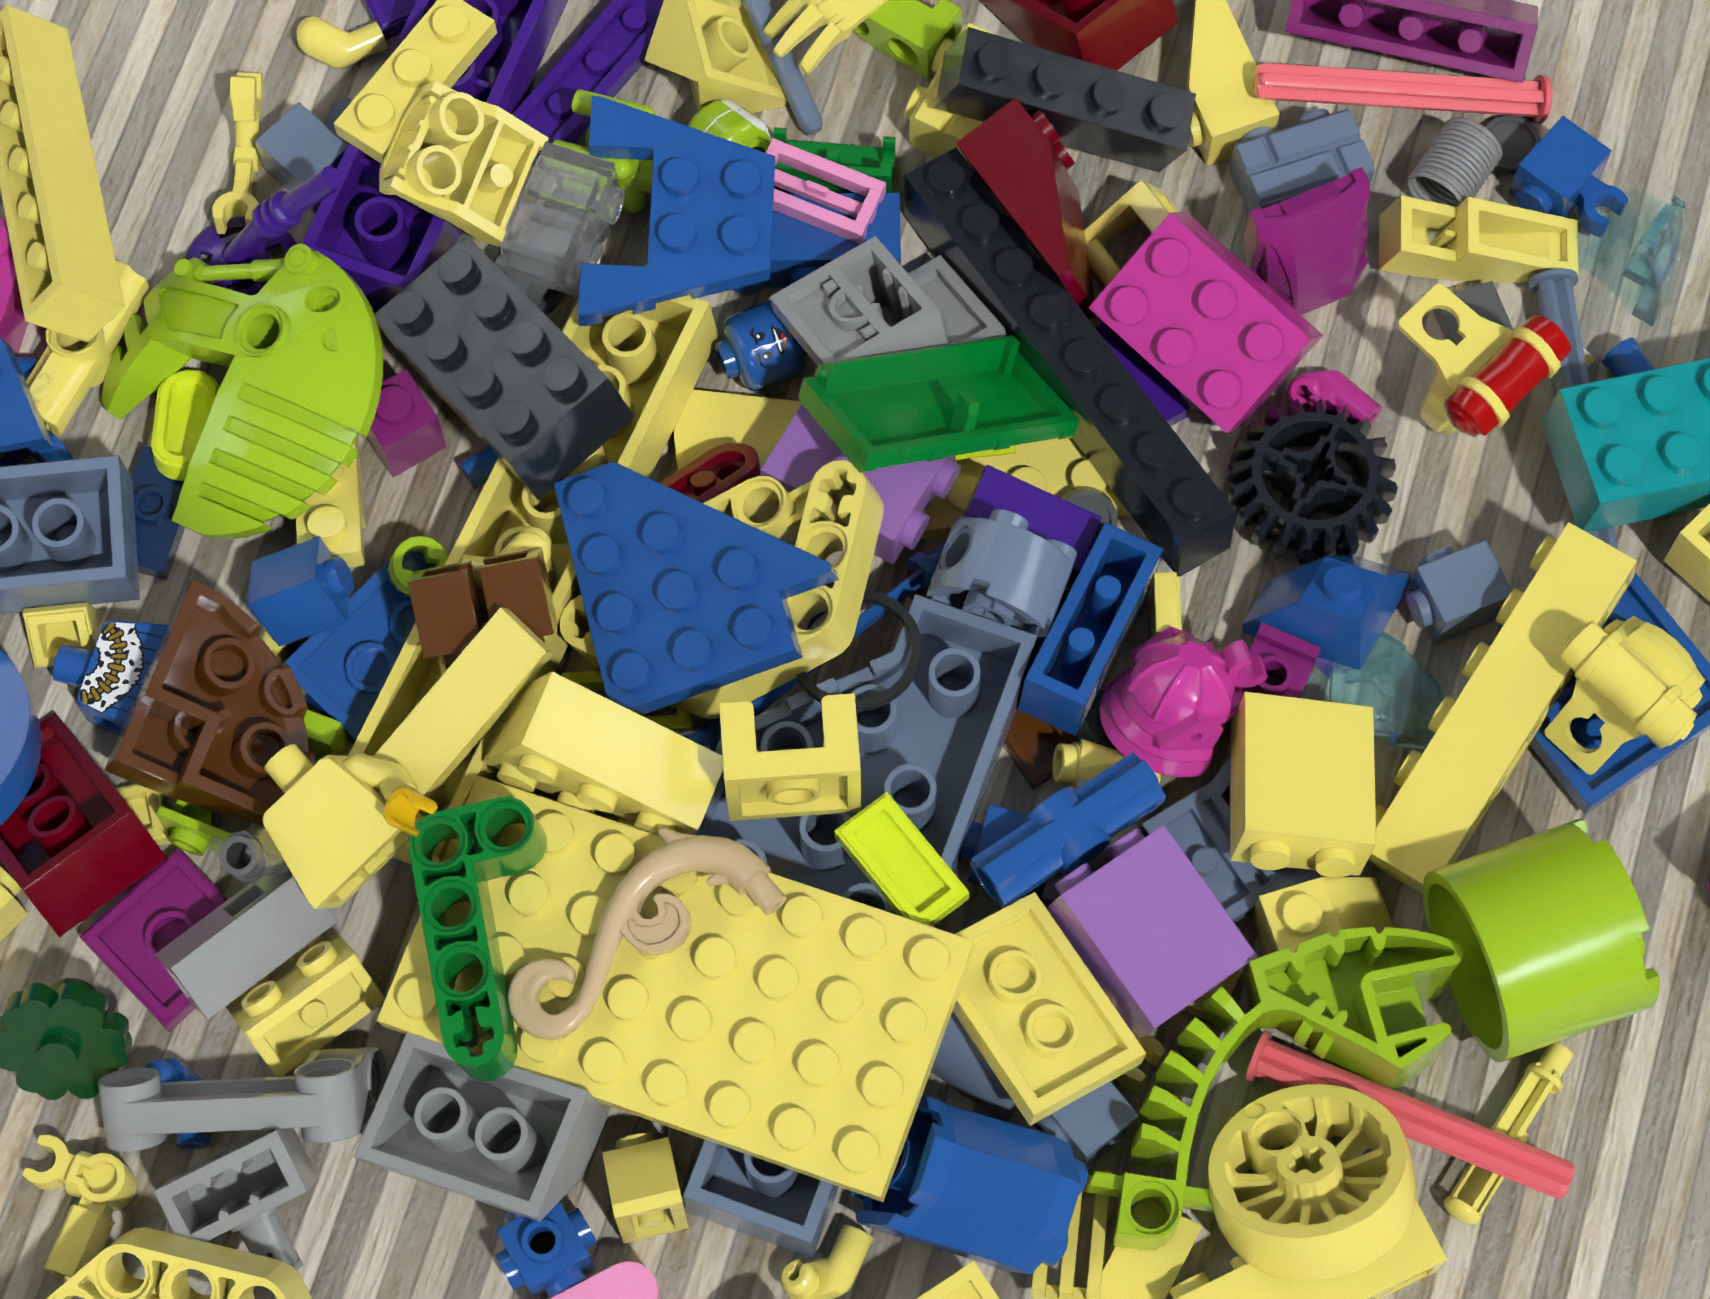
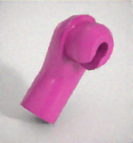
[1288,370,1382,424]

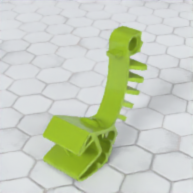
[1087,927,1464,1250]

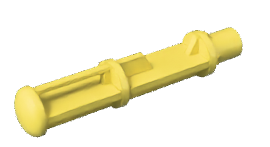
[1444,1042,1574,1225]

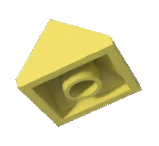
[644,0,789,113]

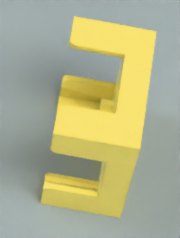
[719,693,861,821]

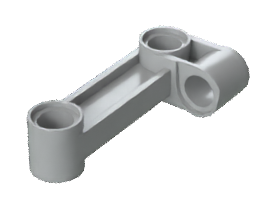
[98,1047,387,1152]

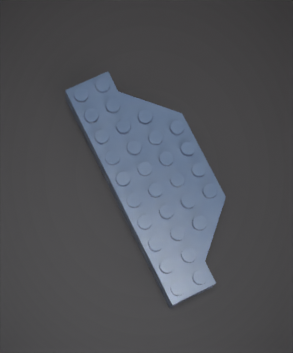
[683,594,1037,1258]

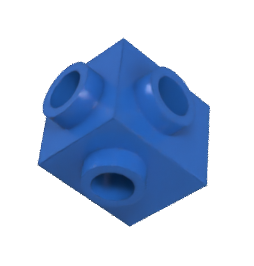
[494,1201,597,1299]

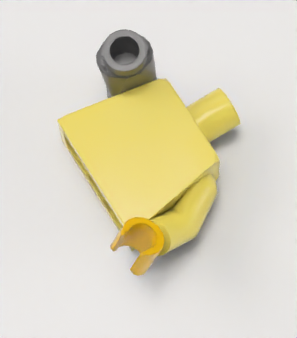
[220,744,438,909]

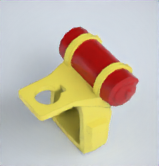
[1398,283,1571,437]

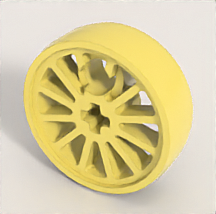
[1208,1084,1417,1281]

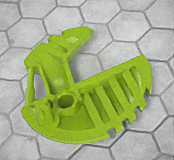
[101,244,383,540]

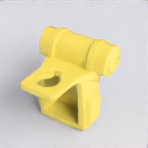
[1545,616,1705,775]

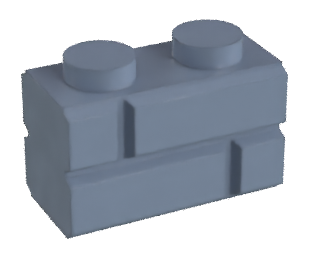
[1229,109,1375,215]

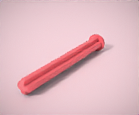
[1253,63,1552,124]
[1246,1030,1575,1199]

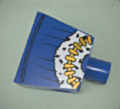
[53,620,169,736]

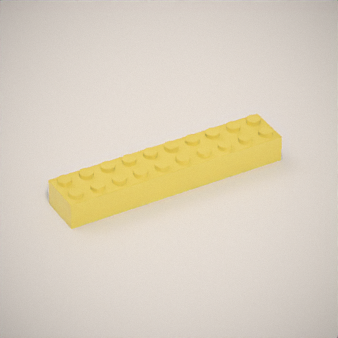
[348,263,719,865]

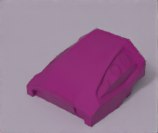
[1243,167,1371,315]

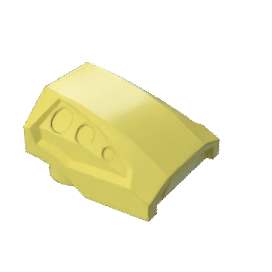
[379,80,549,247]

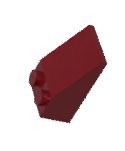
[981,0,1178,70]
[956,98,1096,320]
[0,712,167,938]

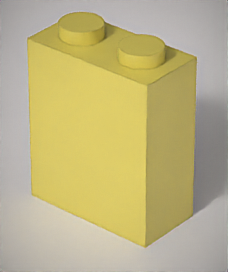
[1230,692,1376,878]

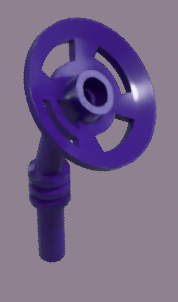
[185,166,343,296]

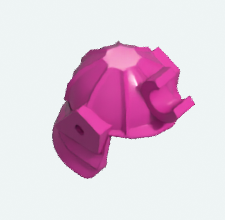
[1099,626,1268,777]

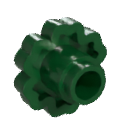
[0,978,132,1100]

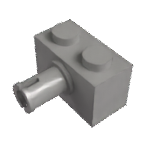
[154,1128,319,1270]

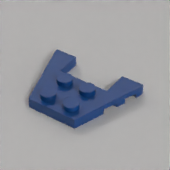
[578,96,775,326]

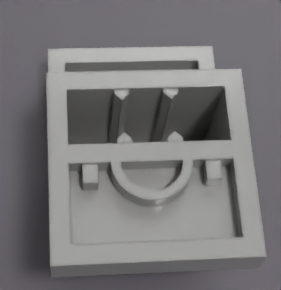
[769,236,1006,366]

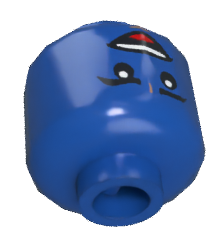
[714,301,809,391]

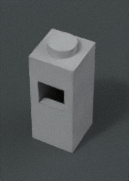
[155,871,337,1020]

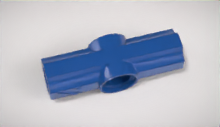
[970,752,1166,909]

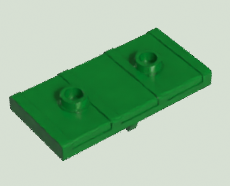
[799,335,1080,473]

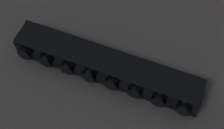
[904,147,1236,577]

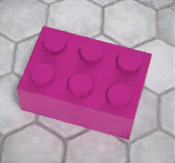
[1089,211,1323,434]

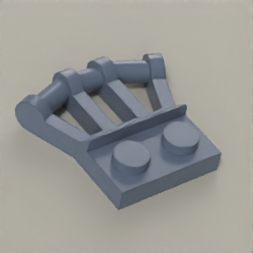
[1140,755,1360,924]

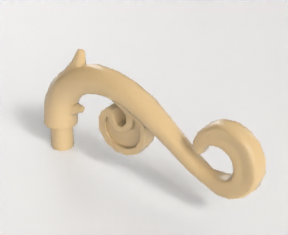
[507,827,786,1040]

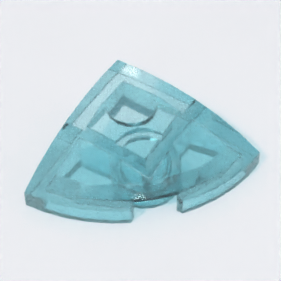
[1622,195,1686,327]
[1328,631,1445,749]

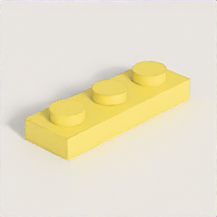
[334,0,497,164]

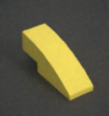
[1379,195,1578,283]

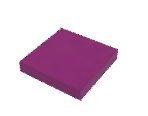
[79,848,228,1033]

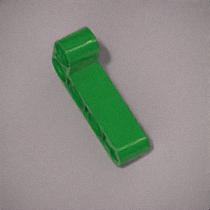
[409,797,547,1081]

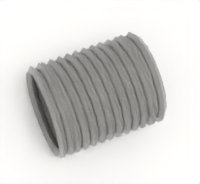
[1407,118,1503,207]

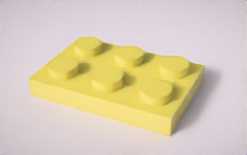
[953,892,1146,1126]

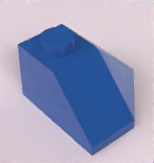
[1242,555,1411,671]

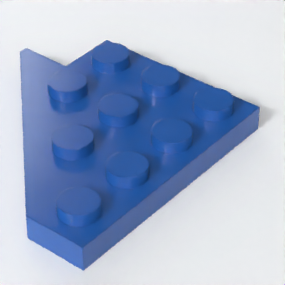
[554,461,839,715]

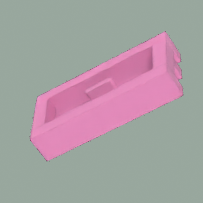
[766,138,886,244]

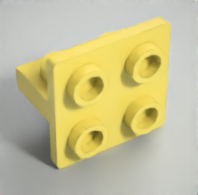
[226,927,385,1077]

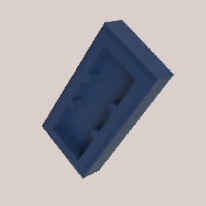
[131,445,185,580]

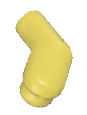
[296,16,388,69]

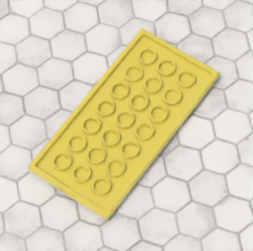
[377,775,976,1202]

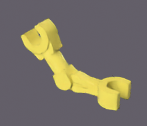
[212,71,263,234]

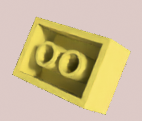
[482,672,723,836]

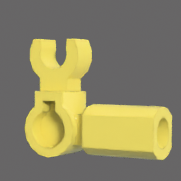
[22,1135,137,1280]

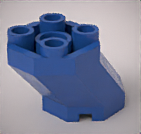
[851,1095,1088,1274]

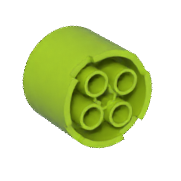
[1423,818,1659,1062]

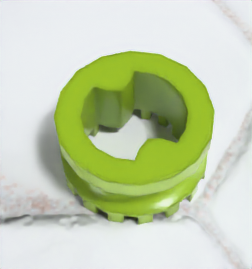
[388,536,448,597]

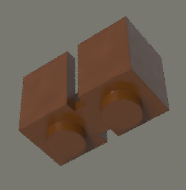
[407,547,558,665]

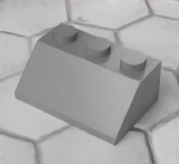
[354,1032,608,1222]

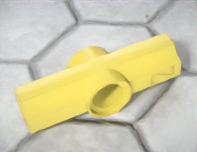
[26,260,150,437]

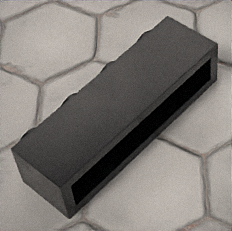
[935,27,1196,172]

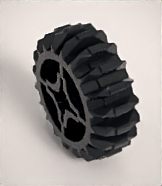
[1226,398,1398,566]

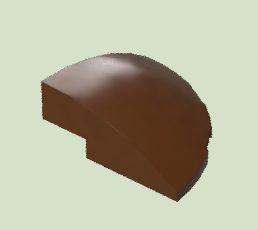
[104,579,316,826]

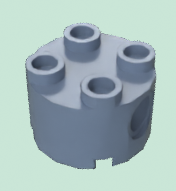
[927,509,1077,645]

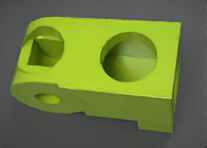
[852,0,962,79]

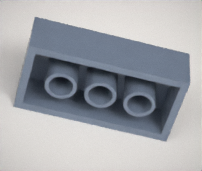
[0,455,140,614]

